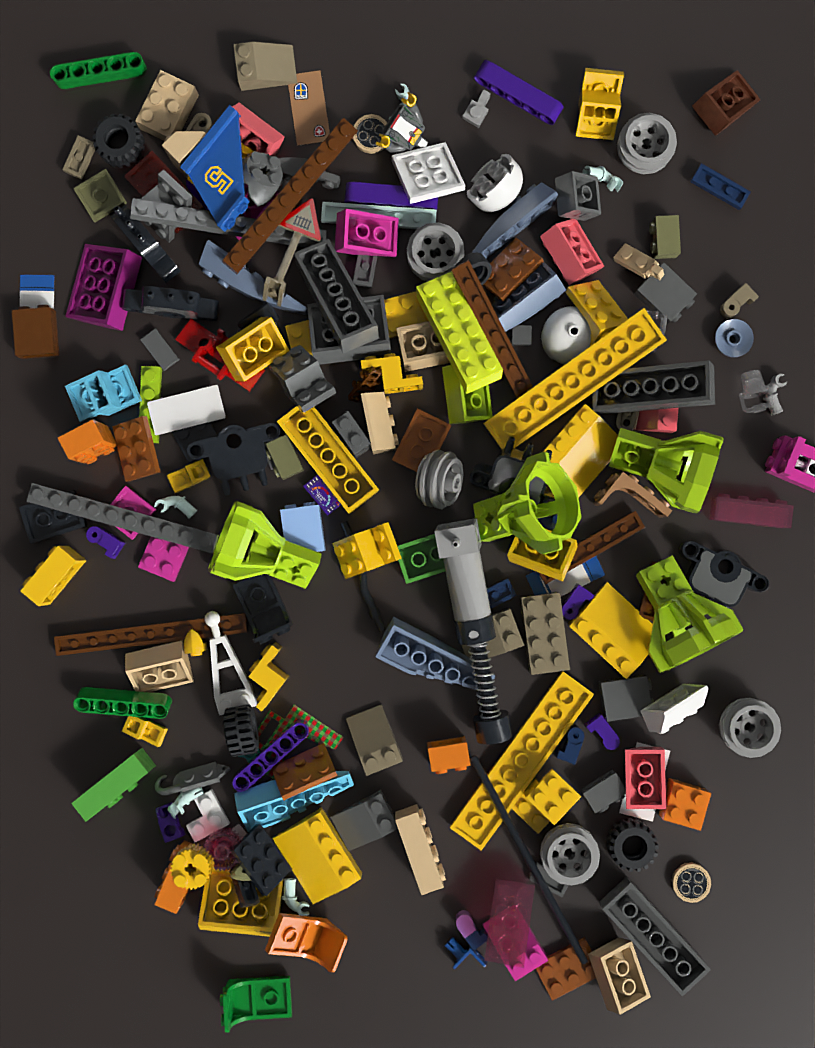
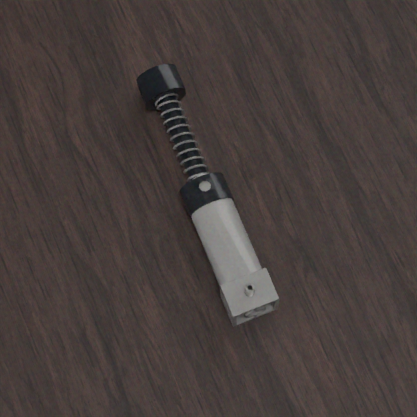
[434,518,512,745]

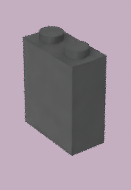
[634,263,697,325]
[332,411,372,458]
[598,674,654,722]

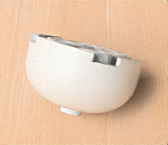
[467,154,523,212]
[541,306,591,365]

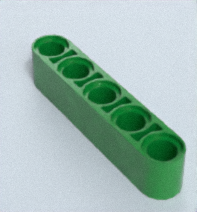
[50,52,147,89]
[73,687,172,719]

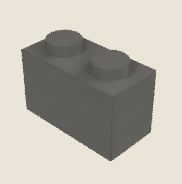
[580,769,626,813]

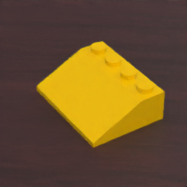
[543,404,618,498]
[568,582,653,679]
[273,807,362,904]
[198,866,284,937]

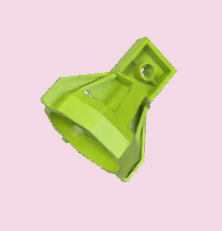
[609,428,724,513]
[473,452,581,554]
[208,501,321,589]
[636,556,743,673]

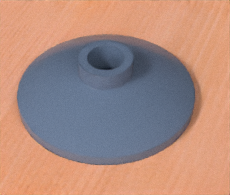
[715,319,754,357]

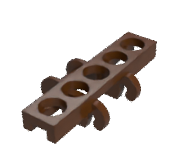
[348,366,382,402]

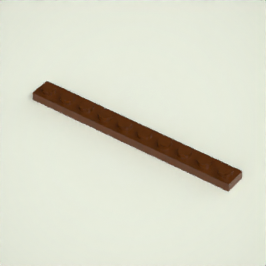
[222,118,358,275]
[54,613,248,656]

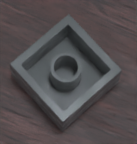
[555,171,601,221]

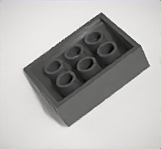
[307,295,391,365]

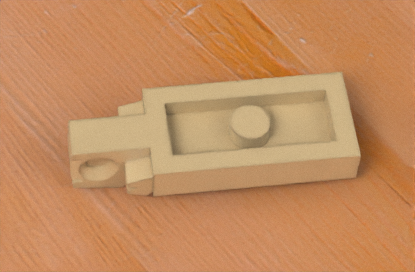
[613,243,664,280]

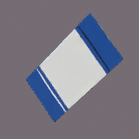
[20,275,54,309]
[526,556,605,597]

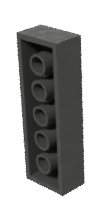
[294,239,379,353]
[593,360,715,414]
[599,876,711,997]

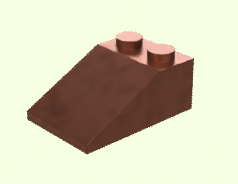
[692,70,761,136]

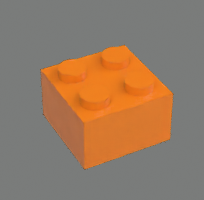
[427,736,471,774]
[659,778,711,831]

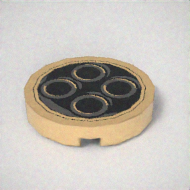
[353,114,387,154]
[671,862,711,903]

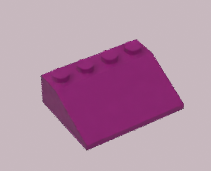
[65,244,142,331]

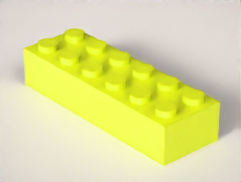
[416,272,503,394]

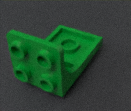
[220,976,292,1032]

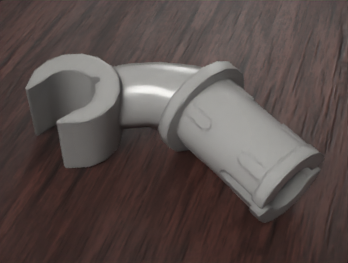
[763,374,787,416]

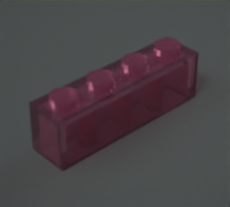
[710,494,794,529]

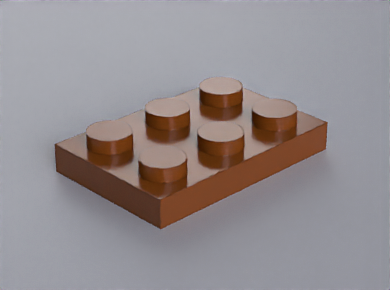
[483,238,544,302]
[392,408,452,472]
[112,416,160,482]
[271,743,338,800]
[536,937,596,1001]

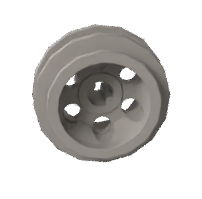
[617,113,677,174]
[407,223,465,282]
[415,450,463,509]
[719,698,781,758]
[540,823,600,886]

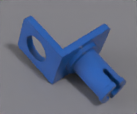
[445,937,488,969]

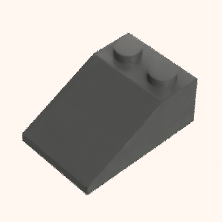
[330,789,398,851]

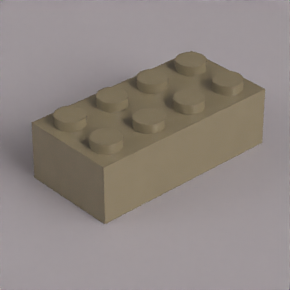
[519,592,570,675]

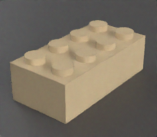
[395,804,446,895]

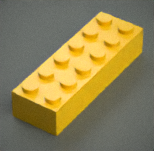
[277,406,379,514]

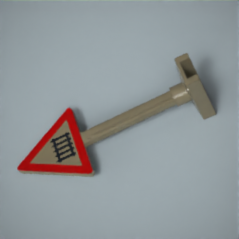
[262,198,321,307]

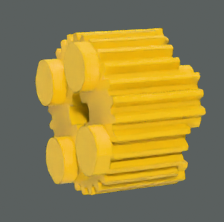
[170,843,214,890]

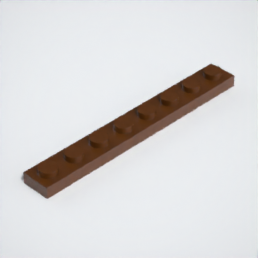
[451,260,533,399]

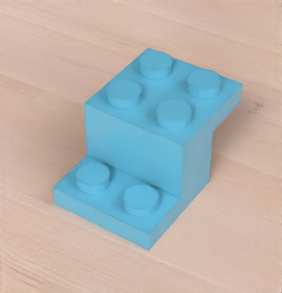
[65,365,142,422]

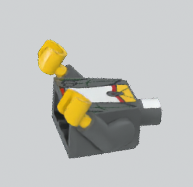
[376,92,428,153]

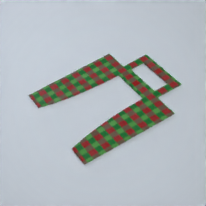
[254,704,344,780]

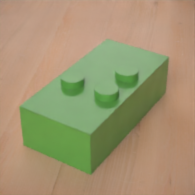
[397,534,445,584]
[71,748,156,822]

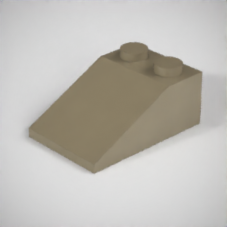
[234,42,297,91]
[462,608,524,658]
[346,704,403,776]

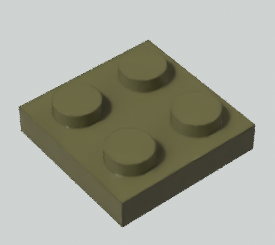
[73,169,127,222]

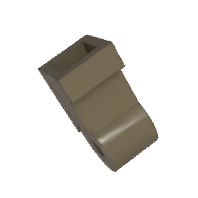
[720,283,759,318]

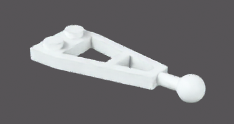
[205,611,257,716]

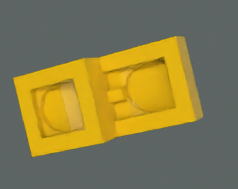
[167,459,211,494]
[122,716,168,747]

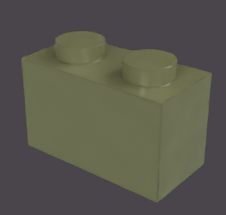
[649,215,681,259]
[265,434,304,480]

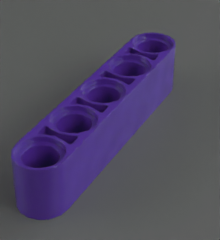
[474,60,564,125]
[344,182,438,210]
[232,719,309,792]

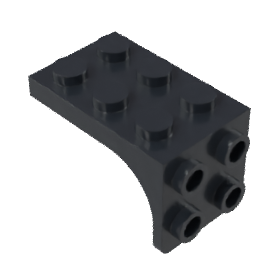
[232,574,293,645]

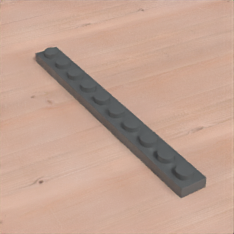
[130,198,326,248]
[27,483,219,554]

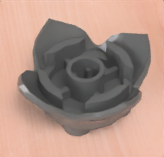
[242,151,285,206]

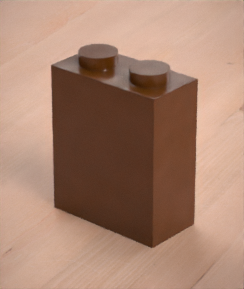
[12,305,59,359]

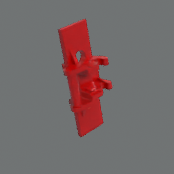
[175,319,265,392]

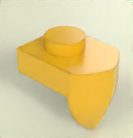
[184,629,207,656]

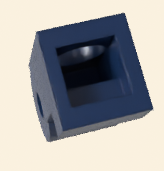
[554,726,584,765]

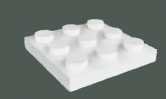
[392,142,465,204]

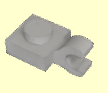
[462,90,491,128]

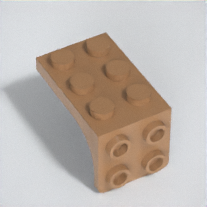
[593,472,672,518]

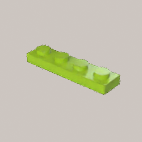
[139,366,162,443]

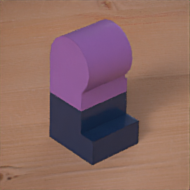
[455,910,489,951]

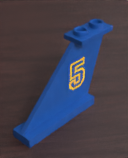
[180,105,250,232]

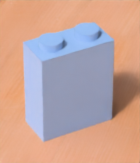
[280,502,326,552]

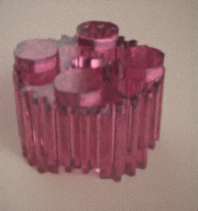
[203,827,242,871]

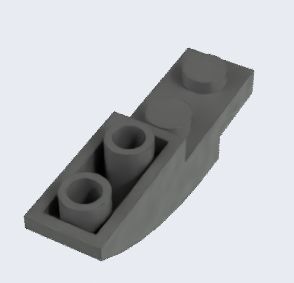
[278,157,341,189]

